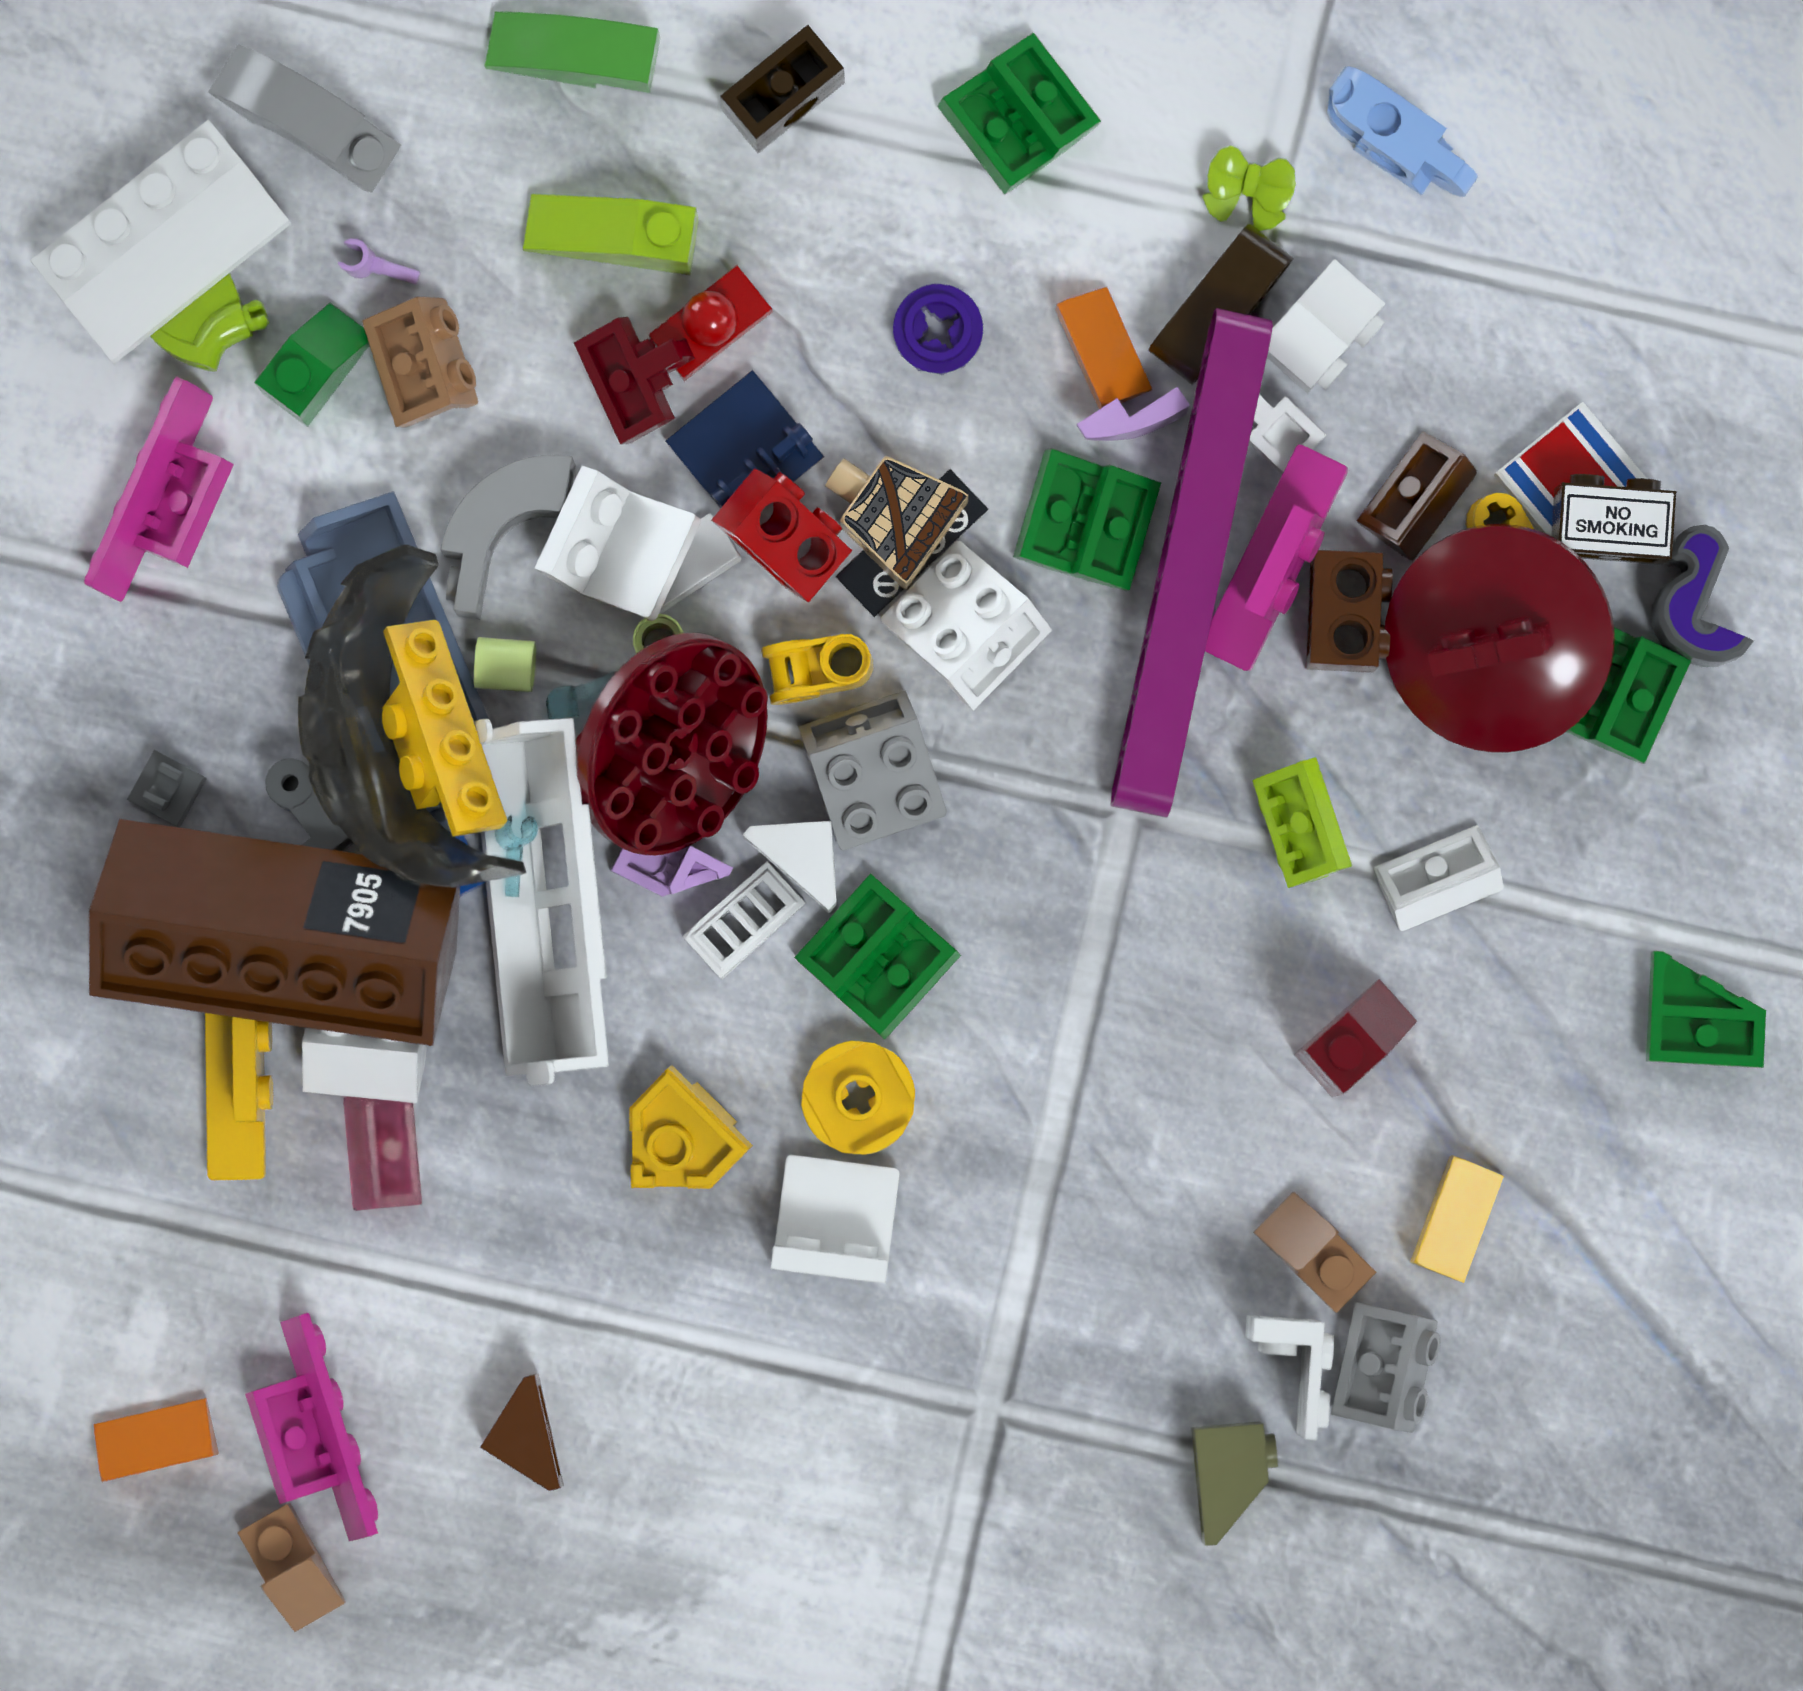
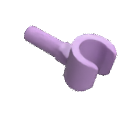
[338,239,420,285]

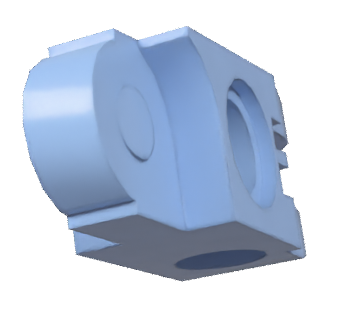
[1327,66,1478,197]

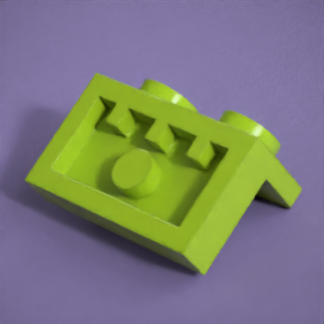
[1252,757,1352,888]

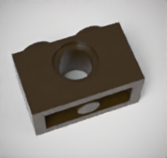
[720,25,845,153]

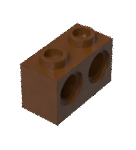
[1305,550,1393,673]

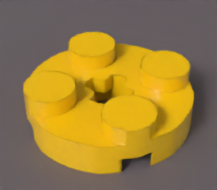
[801,1041,915,1155]

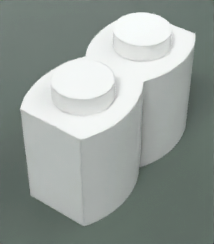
[1267,259,1386,393]

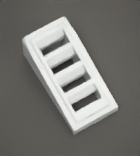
[682,861,806,980]

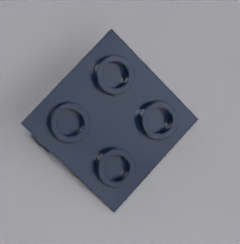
[665,370,824,509]

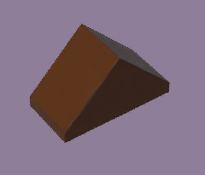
[480,1373,564,1491]

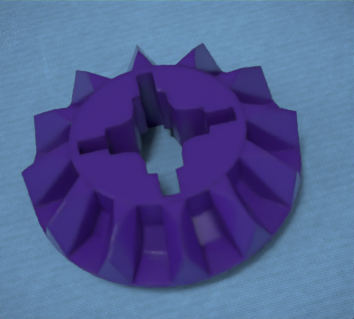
[893,284,983,375]

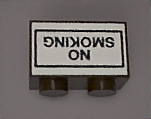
[1551,474,1677,565]

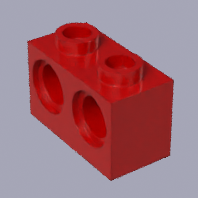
[711,468,853,603]

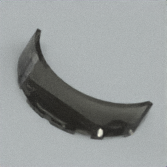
[298,544,526,887]

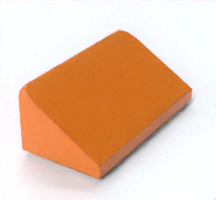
[1055,287,1152,410]
[94,1398,219,1482]

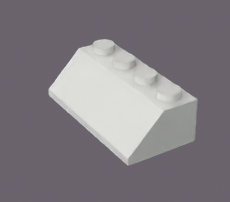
[30,119,291,364]

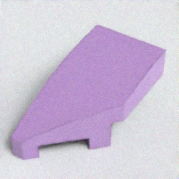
[1076,387,1190,441]
[610,846,733,896]

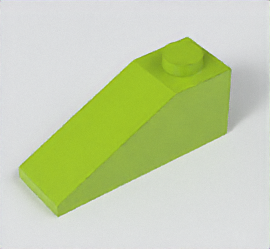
[523,194,699,276]

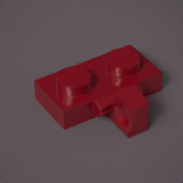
[573,317,695,445]

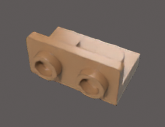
[362,297,478,427]

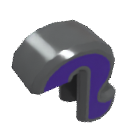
[1651,525,1754,667]

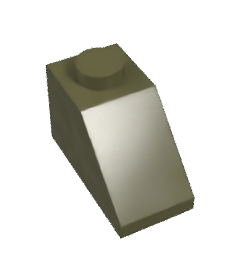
[1191,1421,1278,1546]

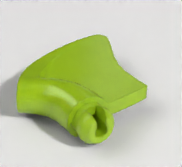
[150,273,269,372]

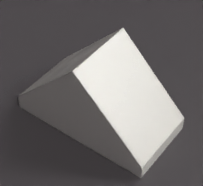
[743,821,837,914]

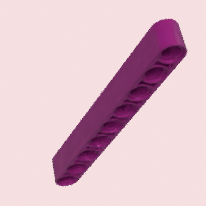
[1110,308,1273,818]

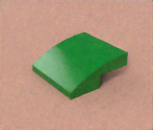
[937,32,1101,195]
[1013,448,1161,591]
[1566,627,1691,764]
[794,873,961,1040]

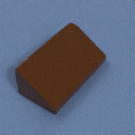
[1357,431,1477,561]

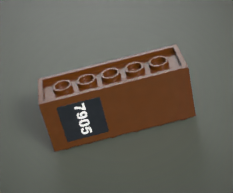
[89,819,461,1046]

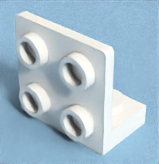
[534,466,701,621]
[881,541,1052,711]
[770,1155,900,1284]
[1245,1315,1334,1440]

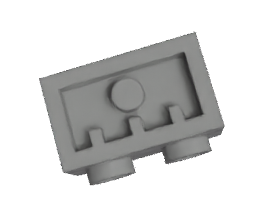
[1331,1302,1440,1433]

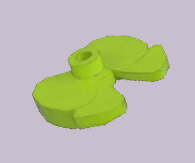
[1203,145,1296,231]

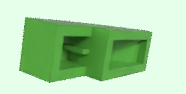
[485,12,660,93]

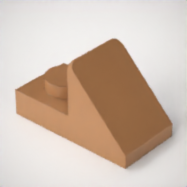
[1253,1192,1377,1313]
[237,1503,346,1632]

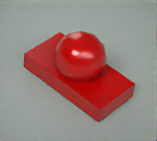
[648,265,773,381]

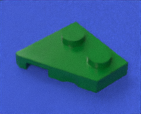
[1646,951,1766,1068]

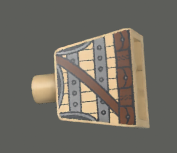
[825,456,968,590]

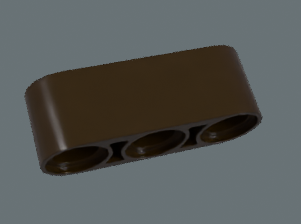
[1148,223,1294,385]

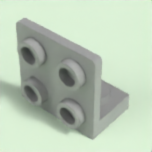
[798,690,947,850]

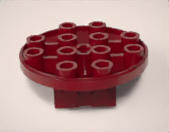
[1385,524,1615,753]
[575,633,768,856]

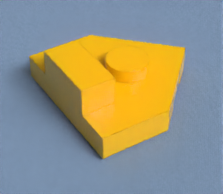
[629,1065,753,1189]

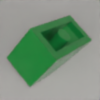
[254,303,370,427]

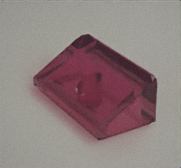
[343,1096,422,1211]

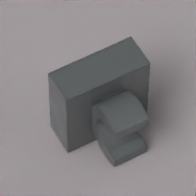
[127,750,207,828]

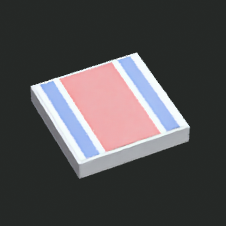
[1494,402,1647,536]

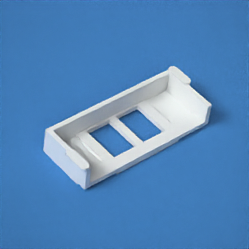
[474,718,609,1086]

